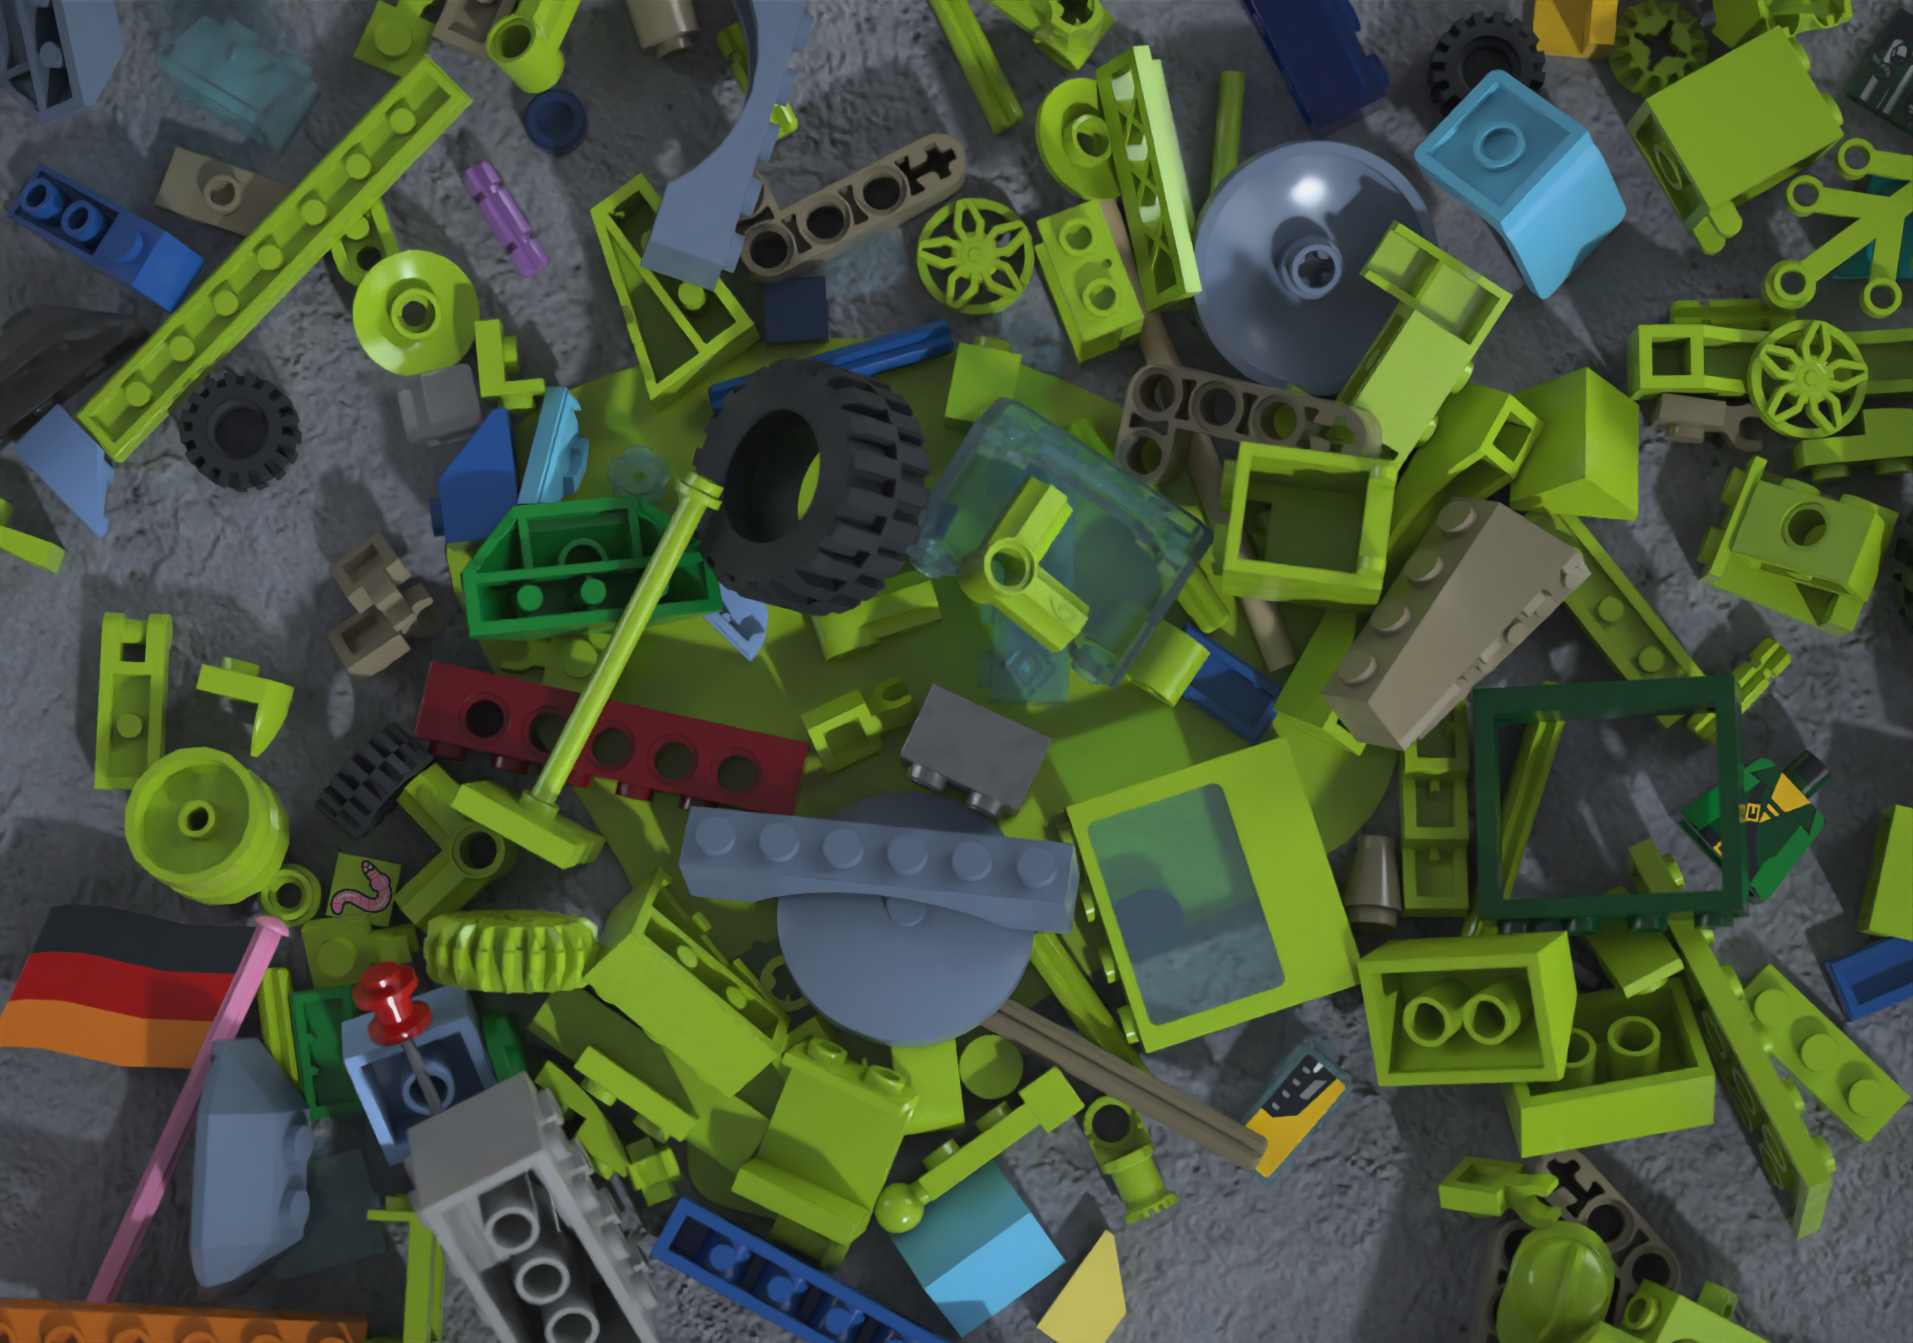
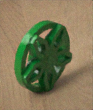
[482,1009,539,1092]

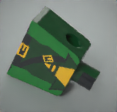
[1669,750,1832,905]

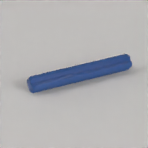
[708,319,954,415]

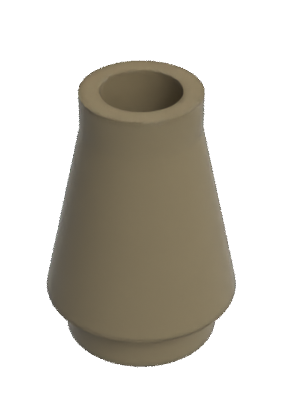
[1342,835,1404,933]

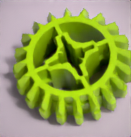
[424,908,601,994]

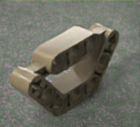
[1468,1149,1682,1343]

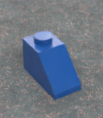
[429,408,521,552]

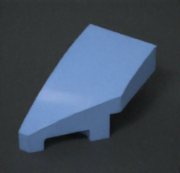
[12,403,115,538]

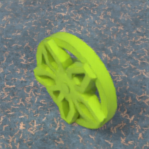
[916,198,1035,317]
[1747,319,1868,440]

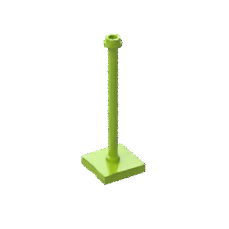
[450,470,724,869]

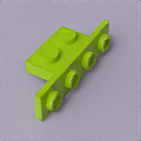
[526,988,771,1176]

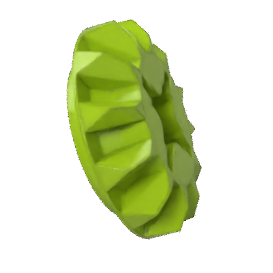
[1607,0,1709,99]

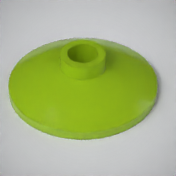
[1035,78,1121,201]
[352,250,480,378]

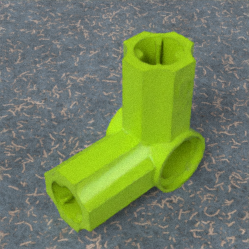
[983,0,1115,73]
[958,476,1090,654]
[393,762,517,935]

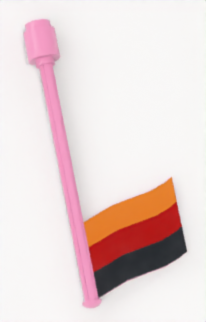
[0,904,289,1302]

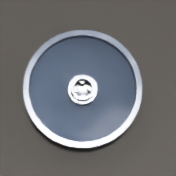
[1190,140,1439,396]
[777,792,1035,1047]

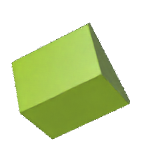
[1508,367,1639,521]

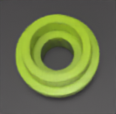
[257,863,322,928]

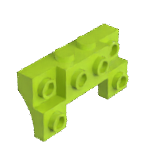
[1274,220,1513,472]

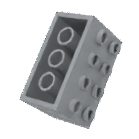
[404,1071,660,1343]

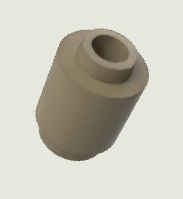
[624,0,702,62]

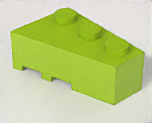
[590,173,761,413]
[582,865,792,1099]

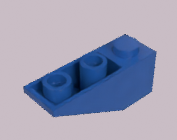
[6,163,207,314]

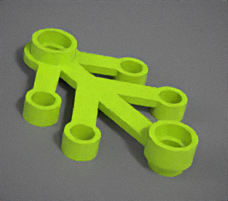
[1761,138,1913,319]

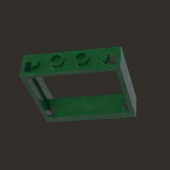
[1473,674,1750,935]

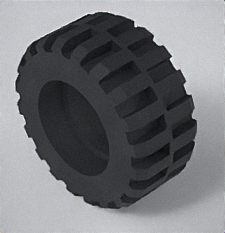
[692,357,931,616]

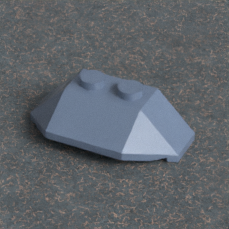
[0,0,125,126]
[190,1037,314,1303]

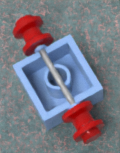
[341,961,499,1166]

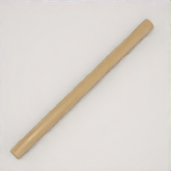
[1098,198,1299,674]

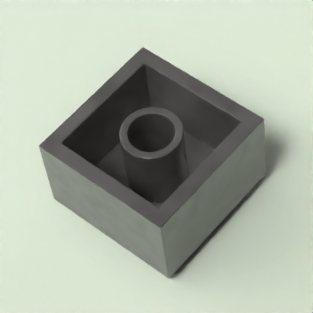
[900,684,1052,822]

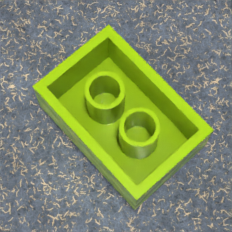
[1499,976,1715,1158]

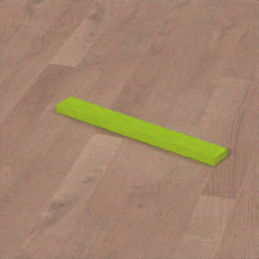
[72,53,474,463]

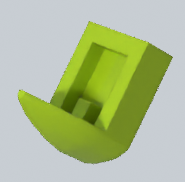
[196,657,295,757]

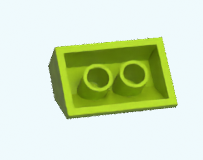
[1357,931,1577,1086]

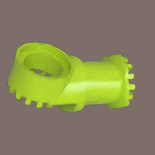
[1081,1094,1179,1224]

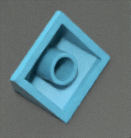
[887,1158,1066,1338]

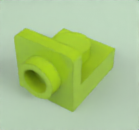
[474,319,548,415]

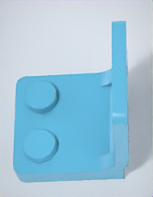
[1414,70,1626,299]

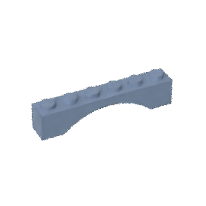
[640,0,815,291]
[679,806,1080,935]

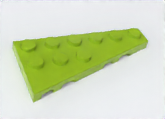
[1626,838,1837,1240]

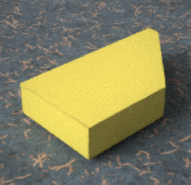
[1036,1229,1126,1343]

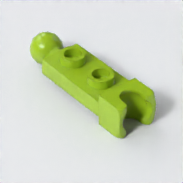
[874,1065,1085,1234]

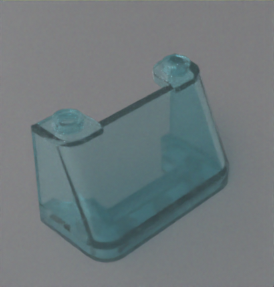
[905,397,1214,690]

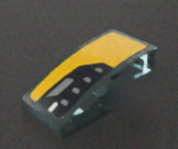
[1238,1041,1358,1188]

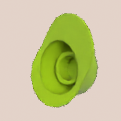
[1496,1220,1615,1343]

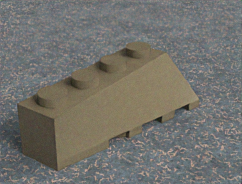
[1320,496,1584,751]

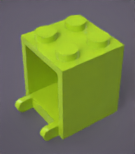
[1625,25,1844,255]
[1210,441,1398,614]

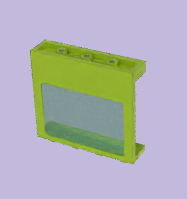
[1056,736,1361,1054]

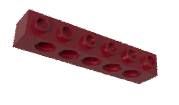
[414,660,811,816]

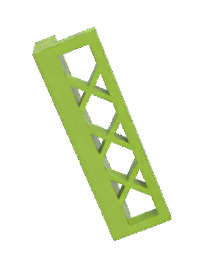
[1095,45,1202,313]

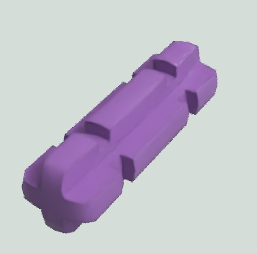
[461,161,550,278]

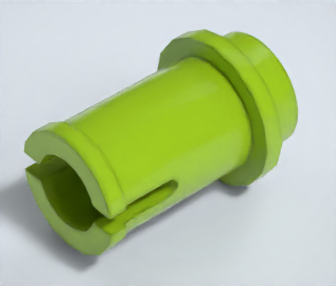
[768,1214,852,1270]

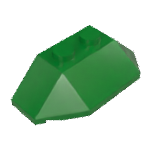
[460,495,723,641]

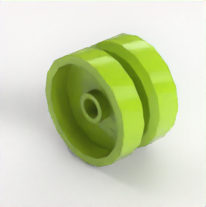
[125,746,289,906]

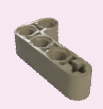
[734,133,966,287]
[1114,364,1383,484]

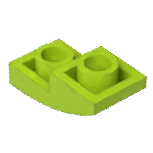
[1575,885,1684,999]
[534,1060,632,1180]

